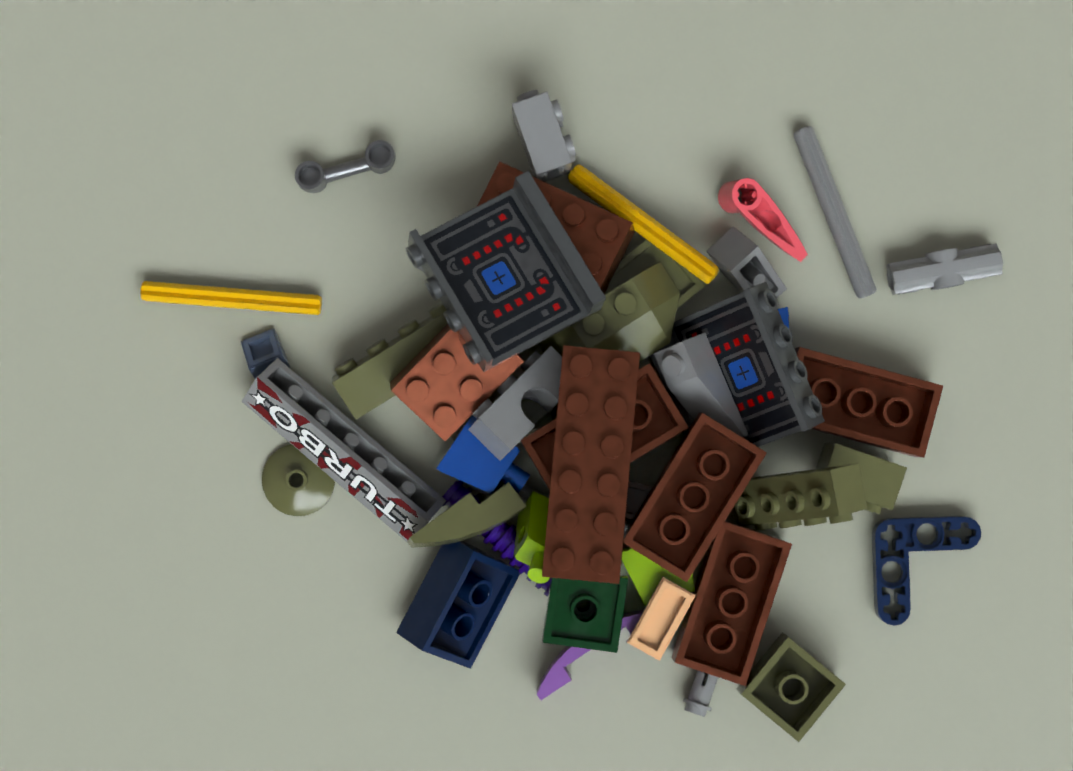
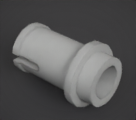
[683,670,719,717]

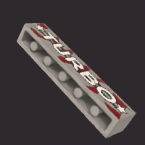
[242,358,446,542]

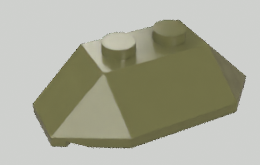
[538,262,680,362]

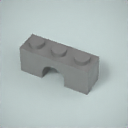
[468,346,562,461]

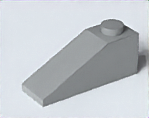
[654,333,748,437]

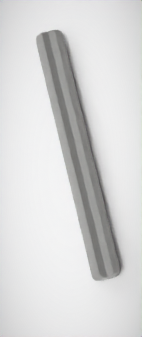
[794,126,876,299]

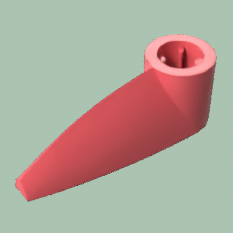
[718,178,808,262]

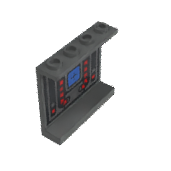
[406,171,606,372]
[650,282,825,447]

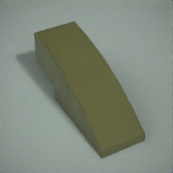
[407,482,527,548]

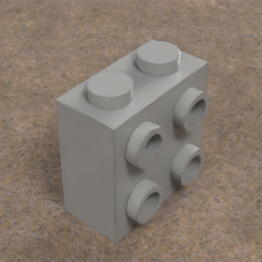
[512,90,576,182]

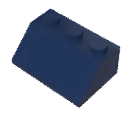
[396,541,520,669]

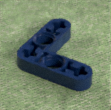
[872,516,981,626]

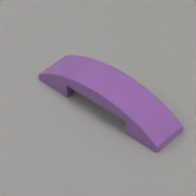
[537,610,644,700]

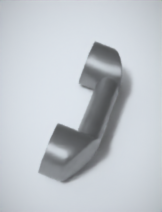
[295,140,396,193]

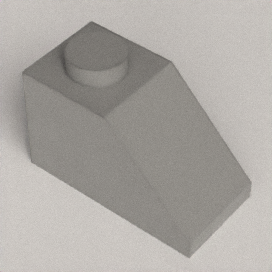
[706,227,787,298]

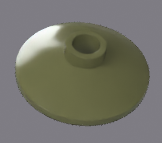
[262,444,335,516]

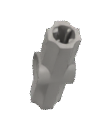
[887,243,1003,295]

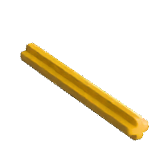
[568,164,719,284]
[140,281,322,315]

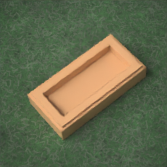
[627,576,696,661]

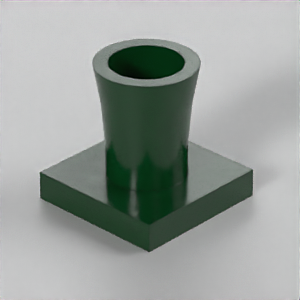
[542,575,628,653]

